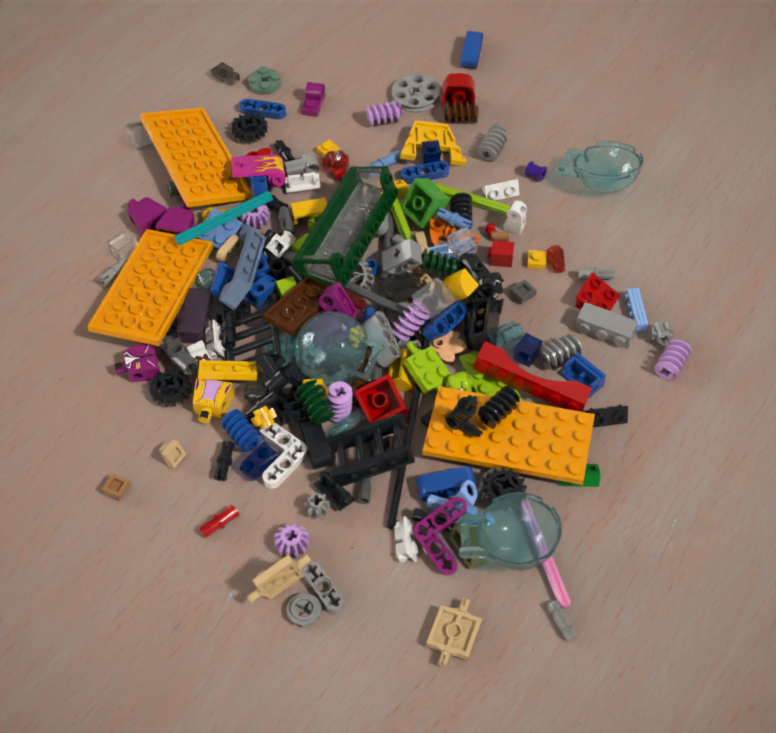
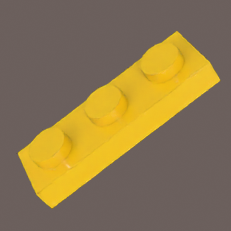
[198,360,258,381]

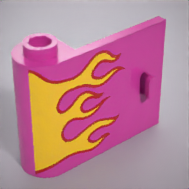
[231,154,286,187]

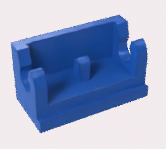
[561,352,606,398]

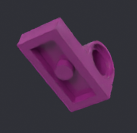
[301,82,326,117]
[319,282,359,324]

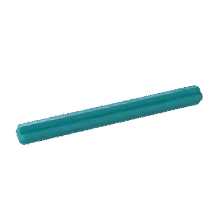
[174,191,273,245]

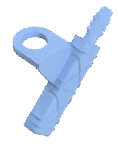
[426,480,494,525]

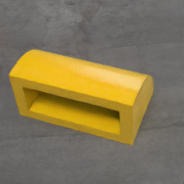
[442,268,479,305]
[388,348,415,392]

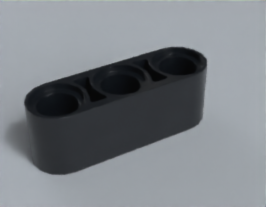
[299,418,333,470]

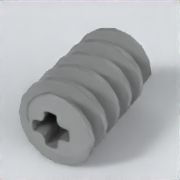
[477,125,508,161]
[539,334,583,369]

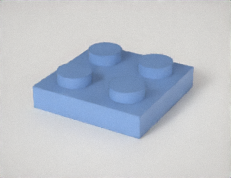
[196,208,244,250]

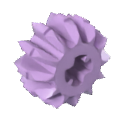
[240,205,270,229]
[274,522,309,558]

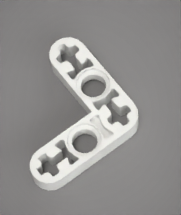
[260,423,308,489]

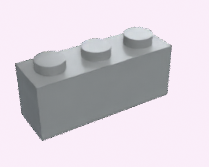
[575,302,638,349]

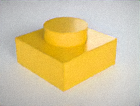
[316,139,340,161]
[527,250,547,269]

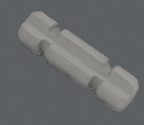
[547,600,577,641]

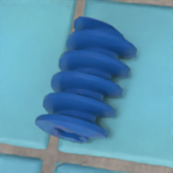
[221,409,263,452]

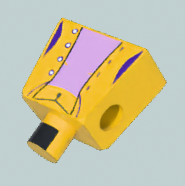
[193,377,234,424]

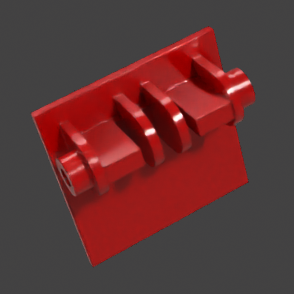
[575,272,620,311]

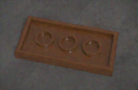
[263,277,330,336]

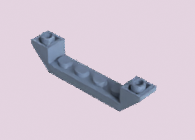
[219,224,266,310]

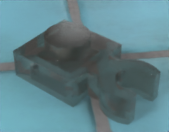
[211,62,240,85]

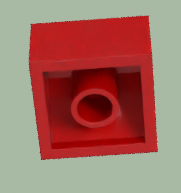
[354,374,409,424]

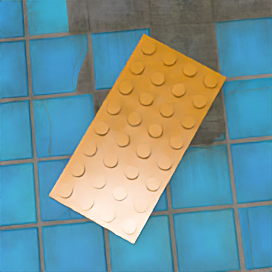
[140,108,253,207]
[87,229,213,346]
[422,386,595,485]

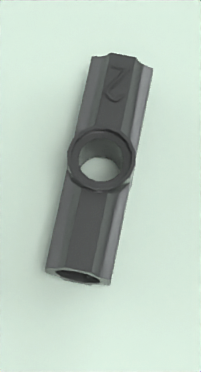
[158,335,199,376]

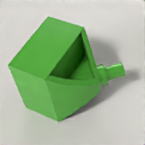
[400,178,450,228]

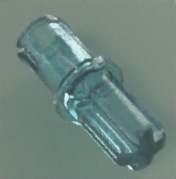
[329,409,365,437]

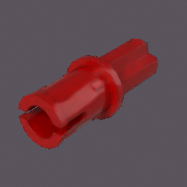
[200,505,239,537]

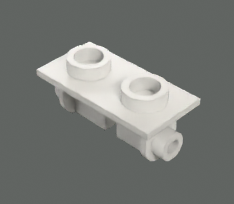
[285,172,321,193]
[482,179,519,201]
[205,319,227,359]
[394,516,418,562]

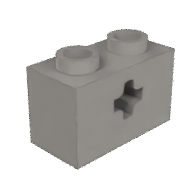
[381,238,423,277]

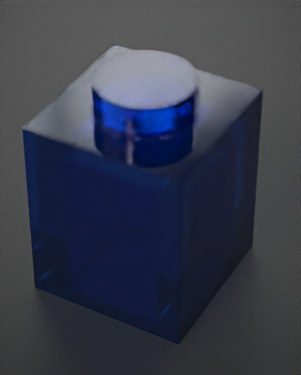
[421,140,441,164]
[513,333,543,367]

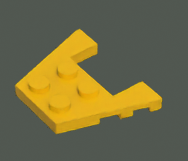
[400,120,466,166]

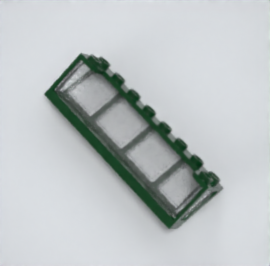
[293,166,398,288]

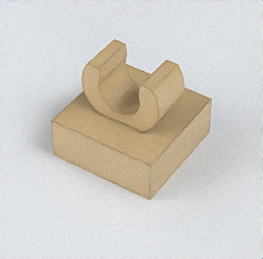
[159,439,186,469]

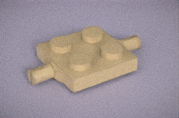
[247,554,312,604]
[426,597,482,667]

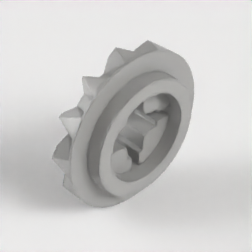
[287,593,322,627]

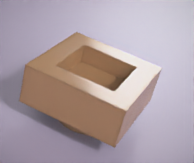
[102,473,131,500]

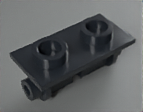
[586,404,628,427]
[313,471,356,511]

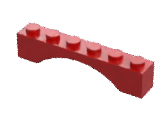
[473,341,592,412]

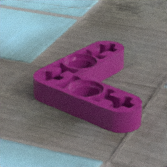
[414,497,467,576]

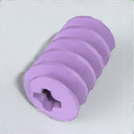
[366,100,402,126]
[391,299,430,341]
[654,339,692,381]
[327,381,353,423]

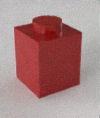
[487,240,514,268]

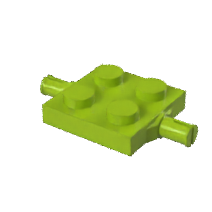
[403,341,450,394]

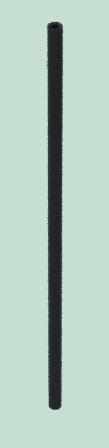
[386,295,439,529]

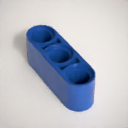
[461,31,483,68]
[248,175,268,197]
[423,302,467,341]
[416,466,478,501]

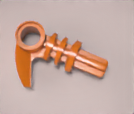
[430,216,480,247]

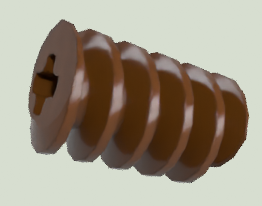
[445,101,478,122]

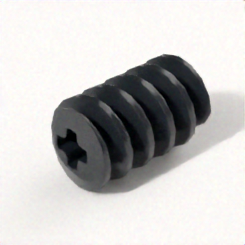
[450,192,473,229]
[478,386,520,429]

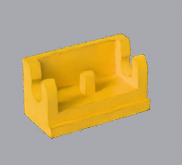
[291,198,327,225]

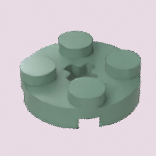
[248,66,281,95]

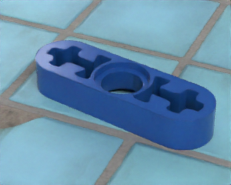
[239,99,286,119]
[401,161,449,184]

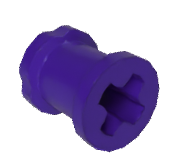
[525,161,547,181]

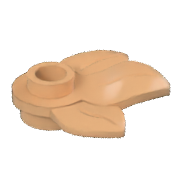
[430,331,467,363]

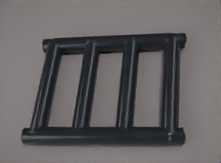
[226,303,281,362]

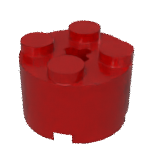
[442,73,475,106]

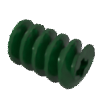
[421,248,460,277]
[297,380,335,424]

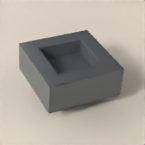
[510,279,537,304]

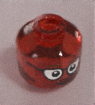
[323,150,349,173]

